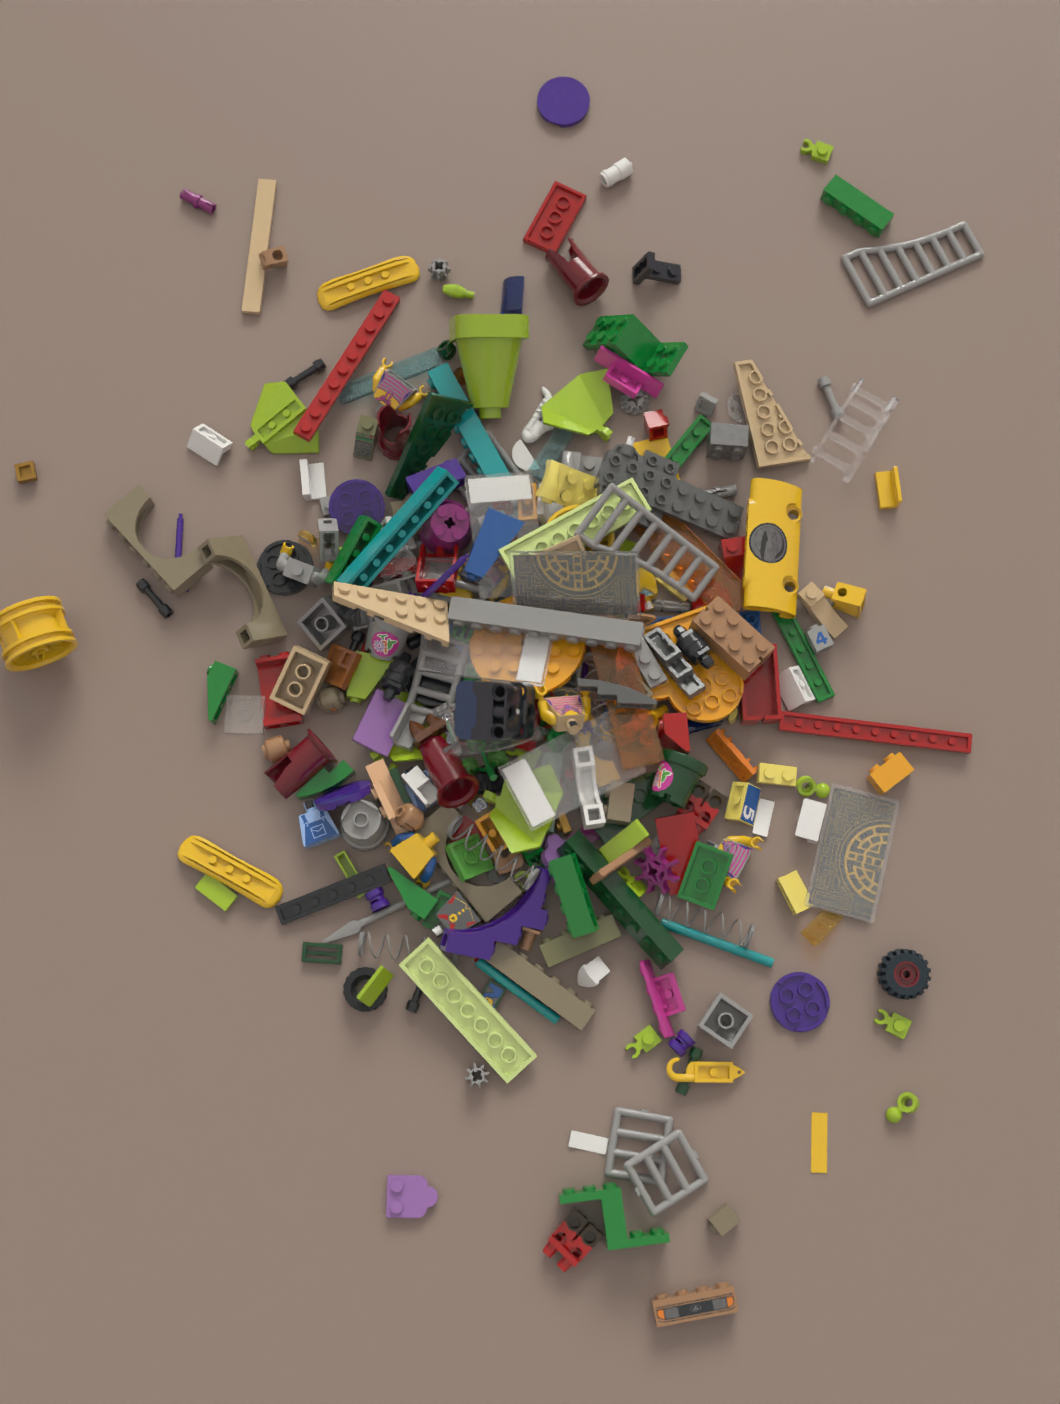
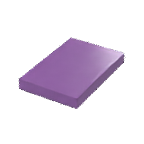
[352,689,406,758]

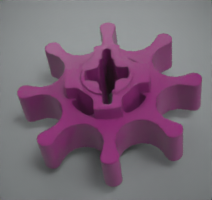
[633,846,680,894]

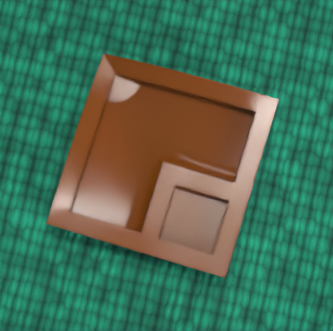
[324,643,362,690]

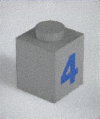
[805,624,834,656]

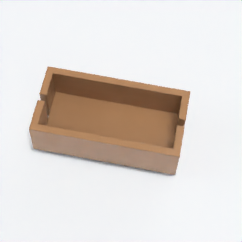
[689,596,775,681]

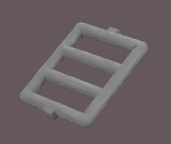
[604,1107,674,1185]
[624,1129,709,1217]

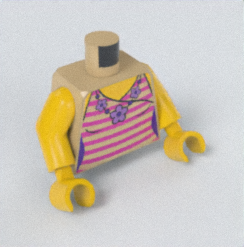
[535,685,591,735]

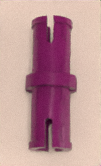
[180,188,217,215]

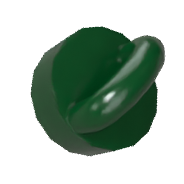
[437,339,457,360]

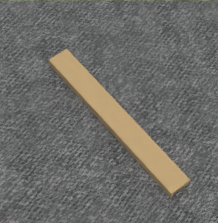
[242,179,277,315]

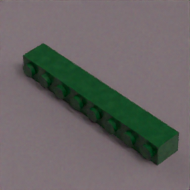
[556,830,684,970]

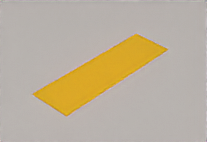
[811,1112,828,1173]

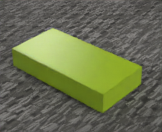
[195,874,239,912]

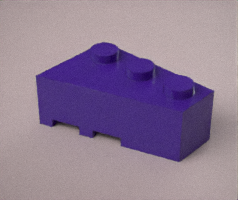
[405,458,468,494]

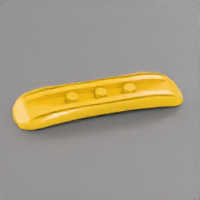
[317,256,420,311]
[177,836,283,908]

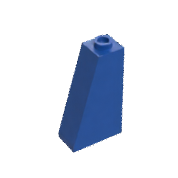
[462,508,524,582]

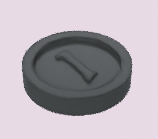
[488,868,507,884]

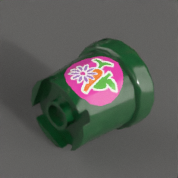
[649,748,708,809]

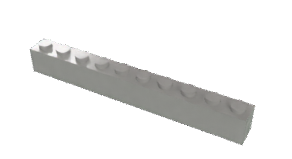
[447,596,645,652]

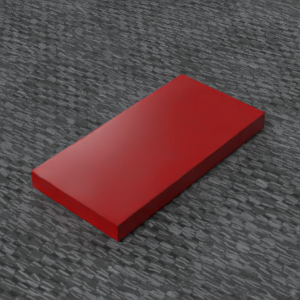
[523,181,587,253]
[654,811,699,895]

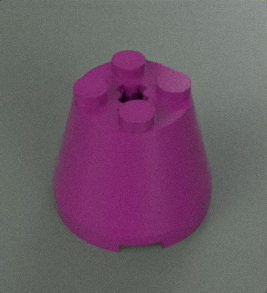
[418,499,474,554]

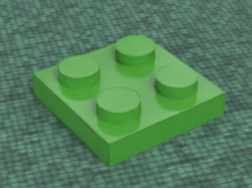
[444,833,495,882]

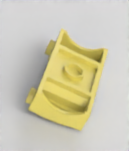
[535,460,597,507]

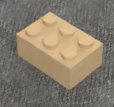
[269,645,332,715]

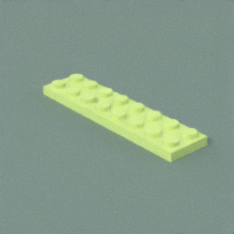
[498,478,652,580]
[399,937,537,1084]

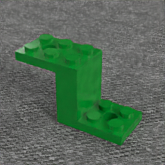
[583,314,689,377]
[558,1182,670,1251]

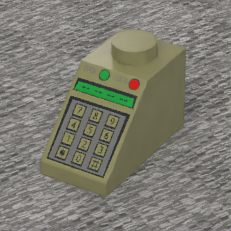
[353,415,379,461]

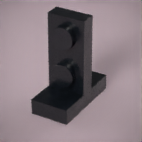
[632,251,681,285]

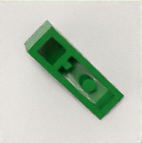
[207,660,239,725]
[388,866,439,922]

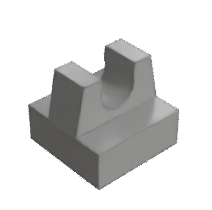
[694,392,718,418]

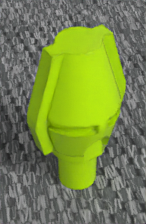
[442,284,475,299]

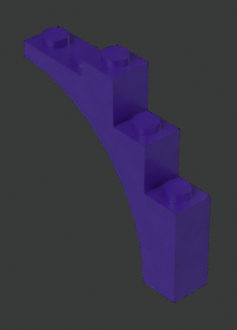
[440,866,551,960]

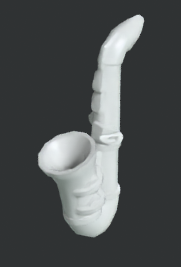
[521,387,554,443]

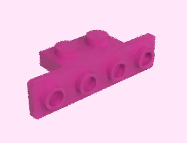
[594,346,664,399]
[639,959,686,1038]

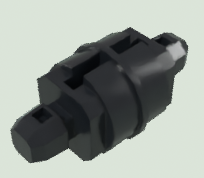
[673,625,714,669]
[382,652,413,702]

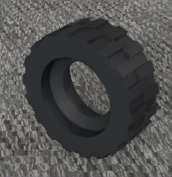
[343,967,388,1012]

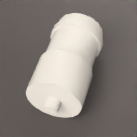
[599,158,634,188]

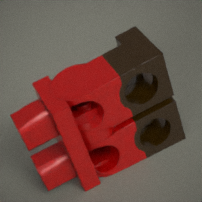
[676,780,728,836]
[543,1206,604,1272]

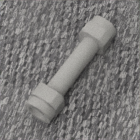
[818,376,844,420]

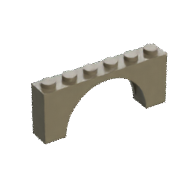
[104,485,213,597]
[198,535,288,649]
[414,806,526,923]

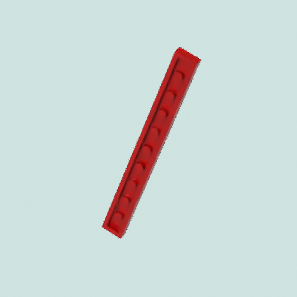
[293,289,400,443]
[778,711,972,754]

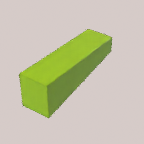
[334,850,369,899]

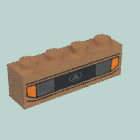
[651,1281,739,1327]

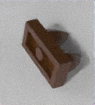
[409,713,450,750]

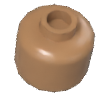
[262,735,291,763]
[395,803,424,832]

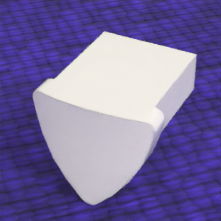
[577,956,611,987]

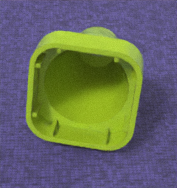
[449,314,529,419]

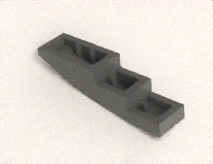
[643,627,706,699]
[577,678,657,709]

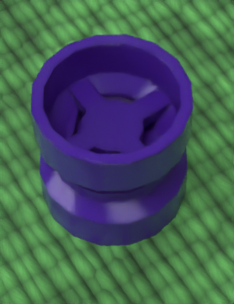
[365,887,390,913]
[667,1029,695,1057]

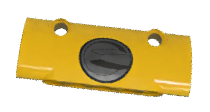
[743,478,802,619]

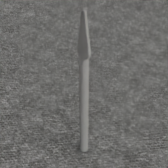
[323,877,452,943]

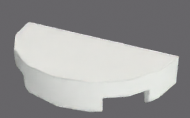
[512,439,540,473]

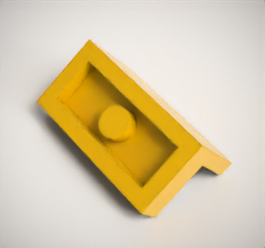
[874,466,902,510]

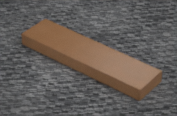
[589,837,652,885]

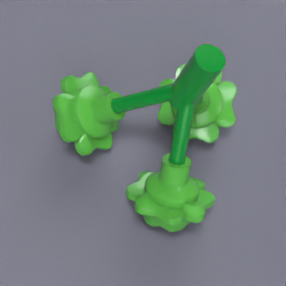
[463,740,509,781]

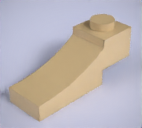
[797,581,848,640]

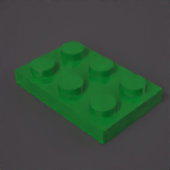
[677,841,735,911]

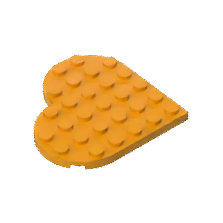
[615,605,744,723]

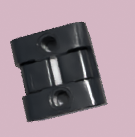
[455,681,535,742]

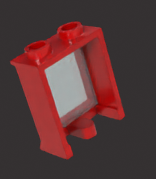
[415,544,461,594]

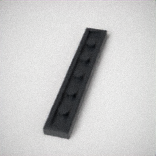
[275,863,392,925]

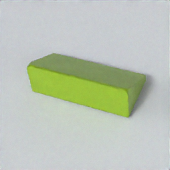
[357,965,394,1007]

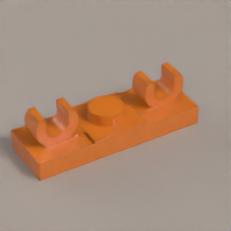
[705,728,757,782]

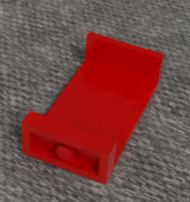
[254,652,304,730]

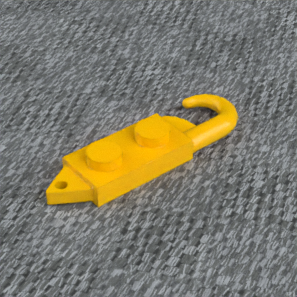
[666,1057,745,1083]

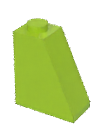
[346,651,393,704]
[598,819,649,863]

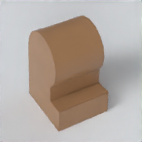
[259,245,289,270]
[492,853,524,877]

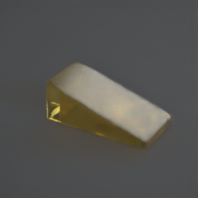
[801,908,843,946]

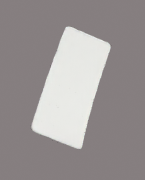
[752,799,775,837]
[568,1131,609,1154]

